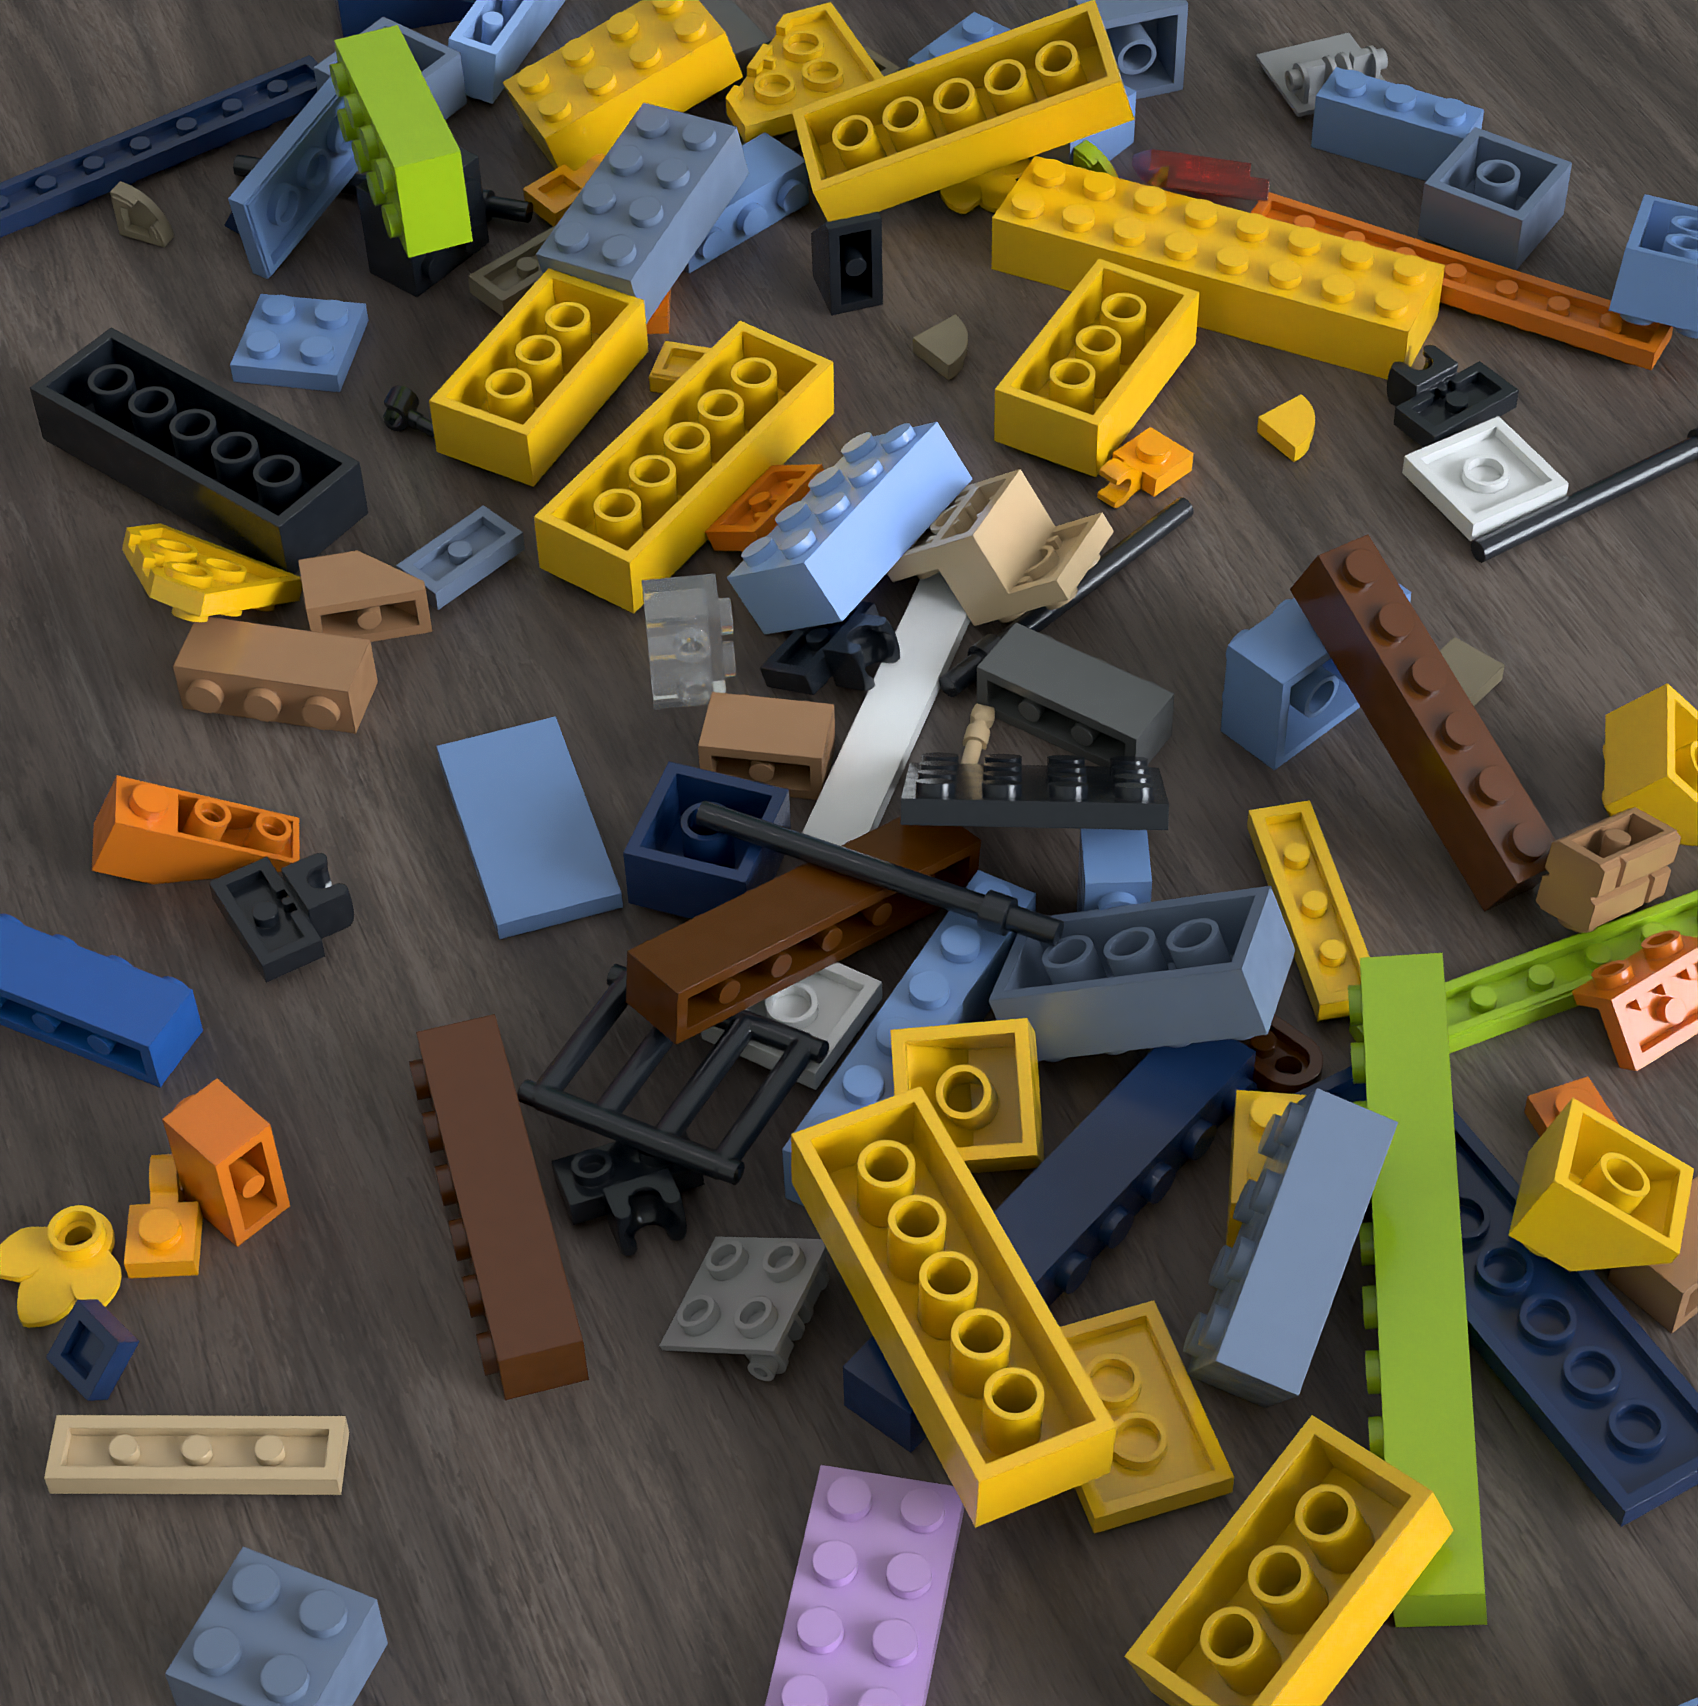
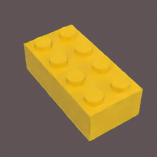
[502,0,743,171]
[994,259,1199,477]
[429,268,649,487]
[1124,1415,1454,1706]

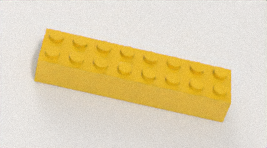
[991,156,1445,379]

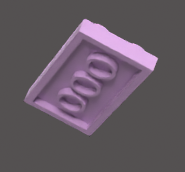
[765,1465,965,1706]

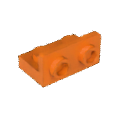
[705,464,824,552]
[1572,930,1698,1071]

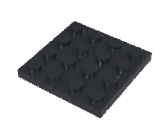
[901,752,1169,830]

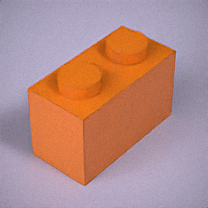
[162,1079,290,1247]

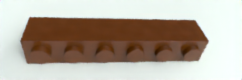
[1290,534,1556,912]
[626,816,981,1045]
[409,1014,589,1400]

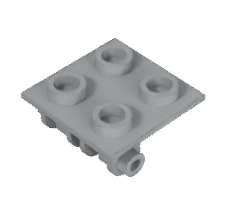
[1256,33,1388,117]
[659,1237,830,1381]

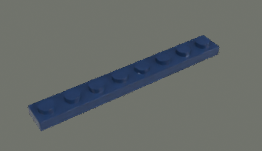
[0,55,319,238]

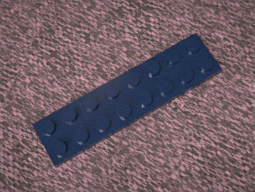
[1295,1066,1698,1527]

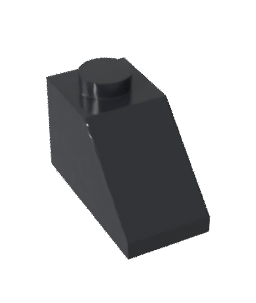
[811,212,883,316]

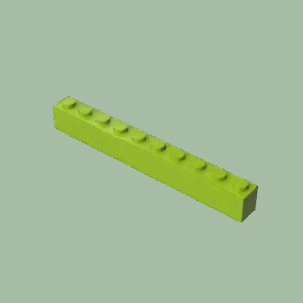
[1348,953,1488,1627]

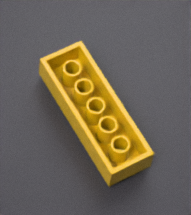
[792,0,1135,222]
[534,321,834,614]
[791,1086,1116,1528]

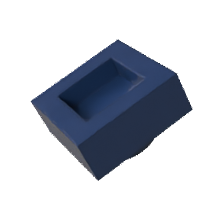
[46,1299,140,1401]

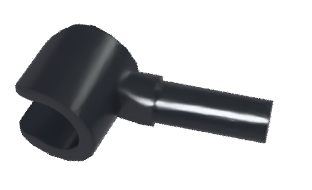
[383,385,435,439]

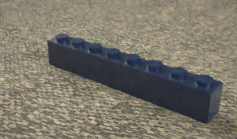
[843,1039,1257,1453]

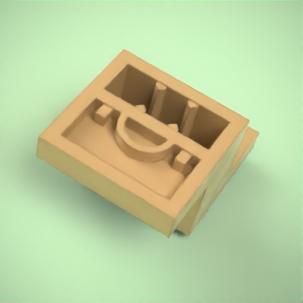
[887,469,1114,626]

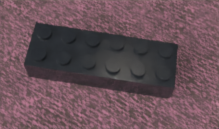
[30,327,368,574]

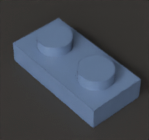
[396,505,525,610]

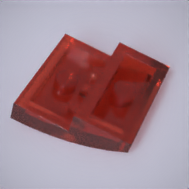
[1132,149,1270,202]

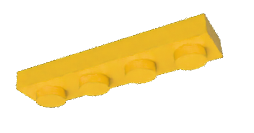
[1247,800,1370,1021]

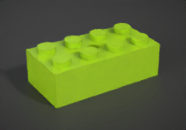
[329,25,473,258]

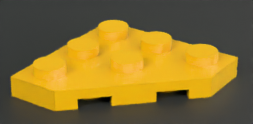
[726,2,884,143]
[122,523,303,622]

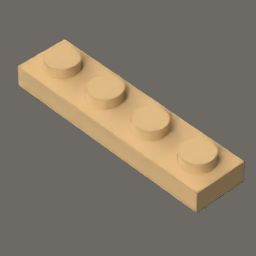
[44,1415,349,1495]

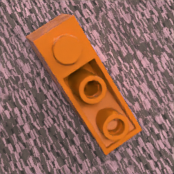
[92,775,300,885]

